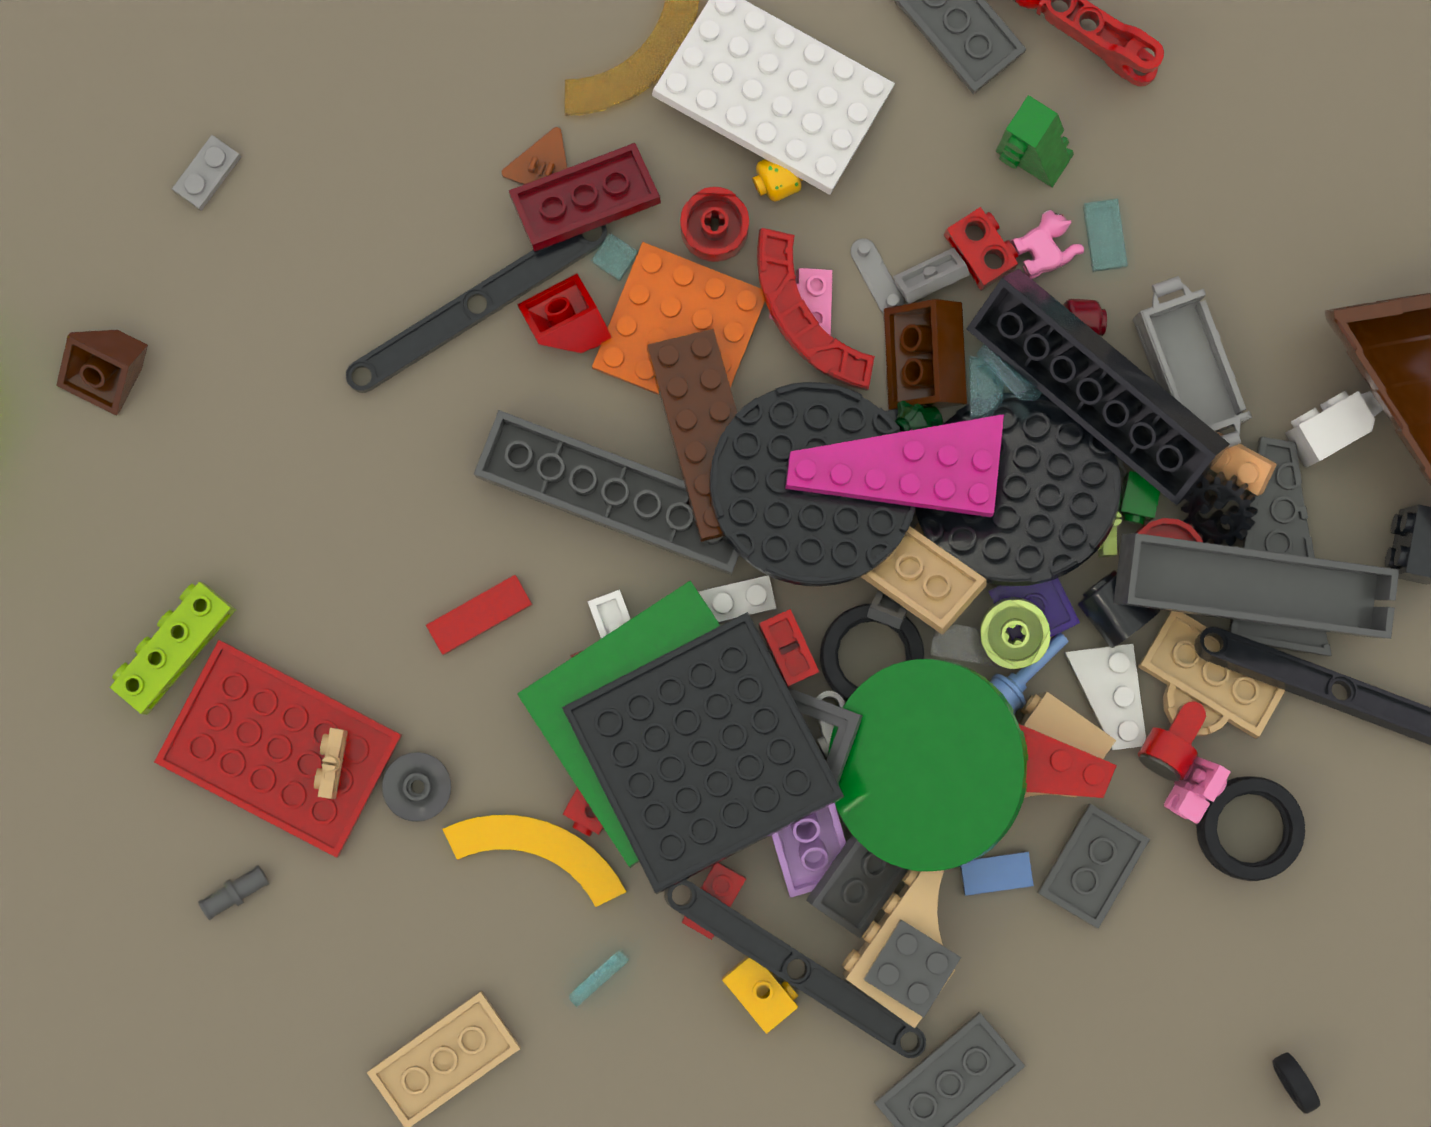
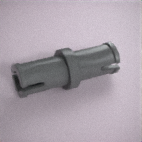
[198,865,270,920]

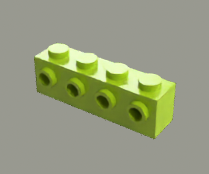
[109,581,236,715]

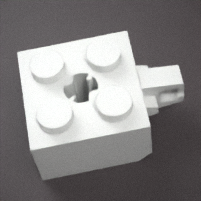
[1285,390,1383,468]

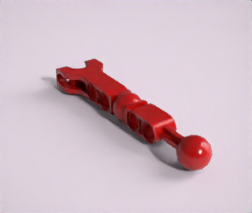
[1015,0,1164,86]

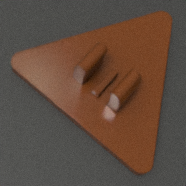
[502,127,567,185]

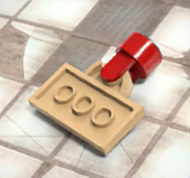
[1138,611,1285,781]

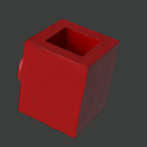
[563,787,604,837]

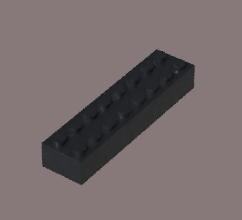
[966,269,1230,506]

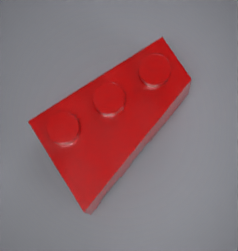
[1018,723,1117,798]

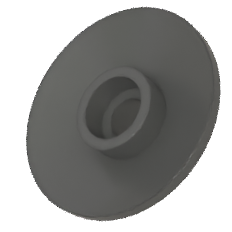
[382,752,451,822]

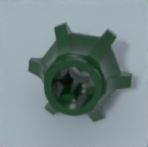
[894,401,943,432]

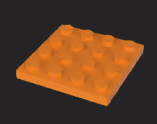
[592,242,765,395]

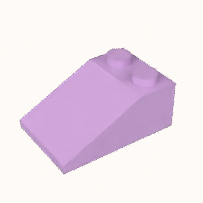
[772,803,846,898]

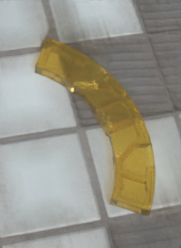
[565,0,700,116]

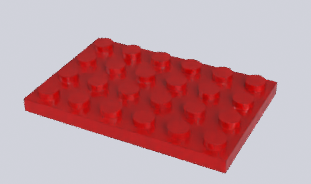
[154,640,402,858]

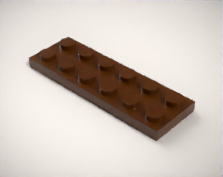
[647,329,737,542]

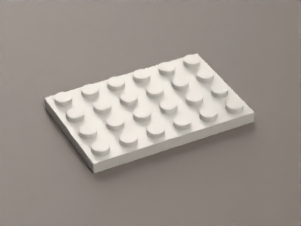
[652,0,895,195]

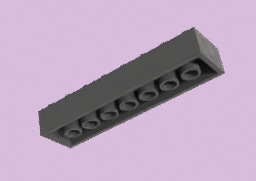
[474,410,739,576]

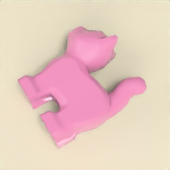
[1010,210,1084,279]

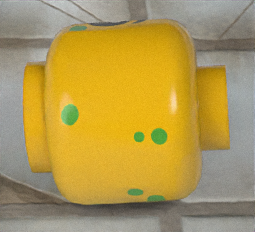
[752,159,803,202]

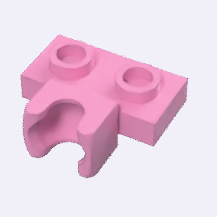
[769,268,832,336]
[1164,757,1231,824]

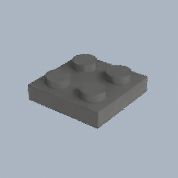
[863,919,961,1018]

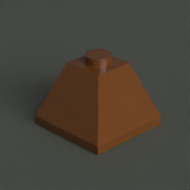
[56,330,148,416]

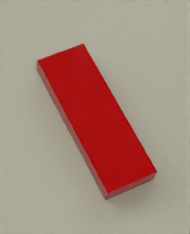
[426,575,533,655]

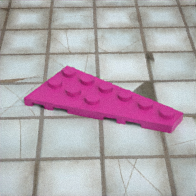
[785,414,1004,517]

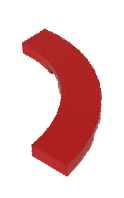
[757,228,875,391]

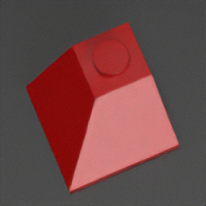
[517,274,612,353]

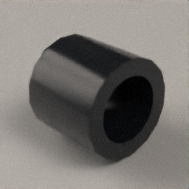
[1078,570,1160,648]

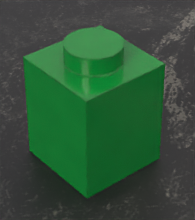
[1118,471,1160,525]

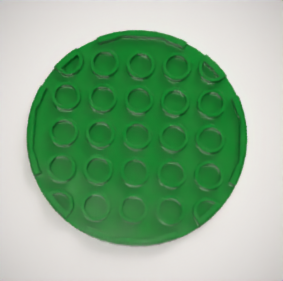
[828,659,1028,872]

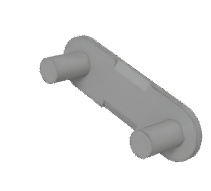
[850,239,904,313]

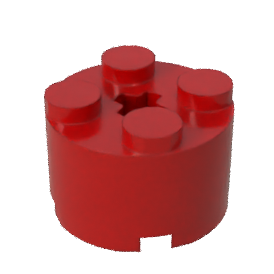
[680,187,749,262]

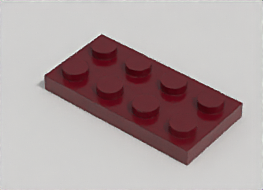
[509,143,661,252]

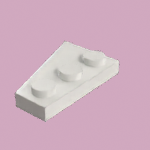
[1064,644,1146,750]

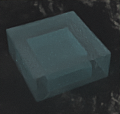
[591,233,638,281]

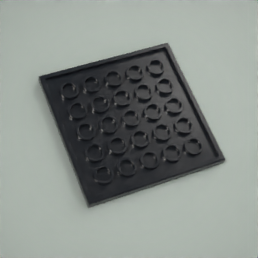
[562,612,844,895]

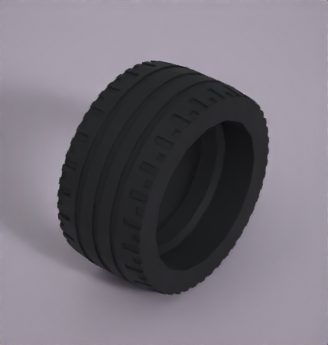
[820,604,924,701]
[1196,776,1305,881]

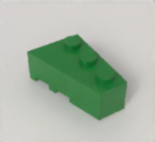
[996,95,1074,188]

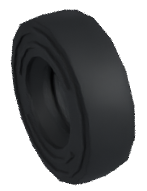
[1272,1052,1321,1114]

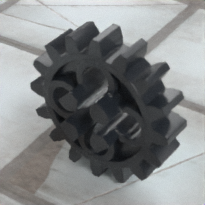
[1181,472,1258,546]

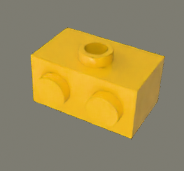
[722,956,799,1034]

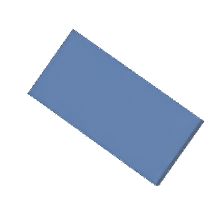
[960,851,1034,896]

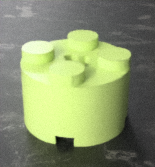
[980,597,1050,669]

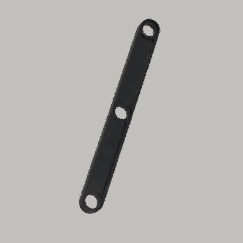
[346,225,608,393]
[1194,627,1431,745]
[664,880,926,1058]

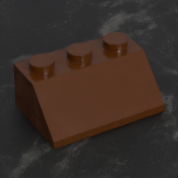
[884,299,967,410]

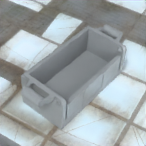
[1133,276,1252,448]

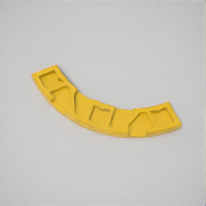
[442,815,627,907]

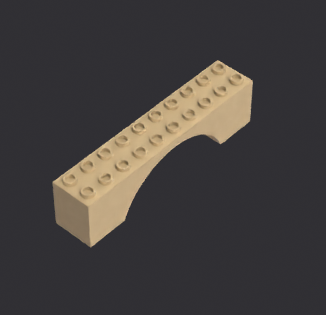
[842,692,1116,1028]

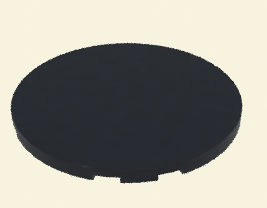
[709,382,916,587]
[915,392,1121,586]

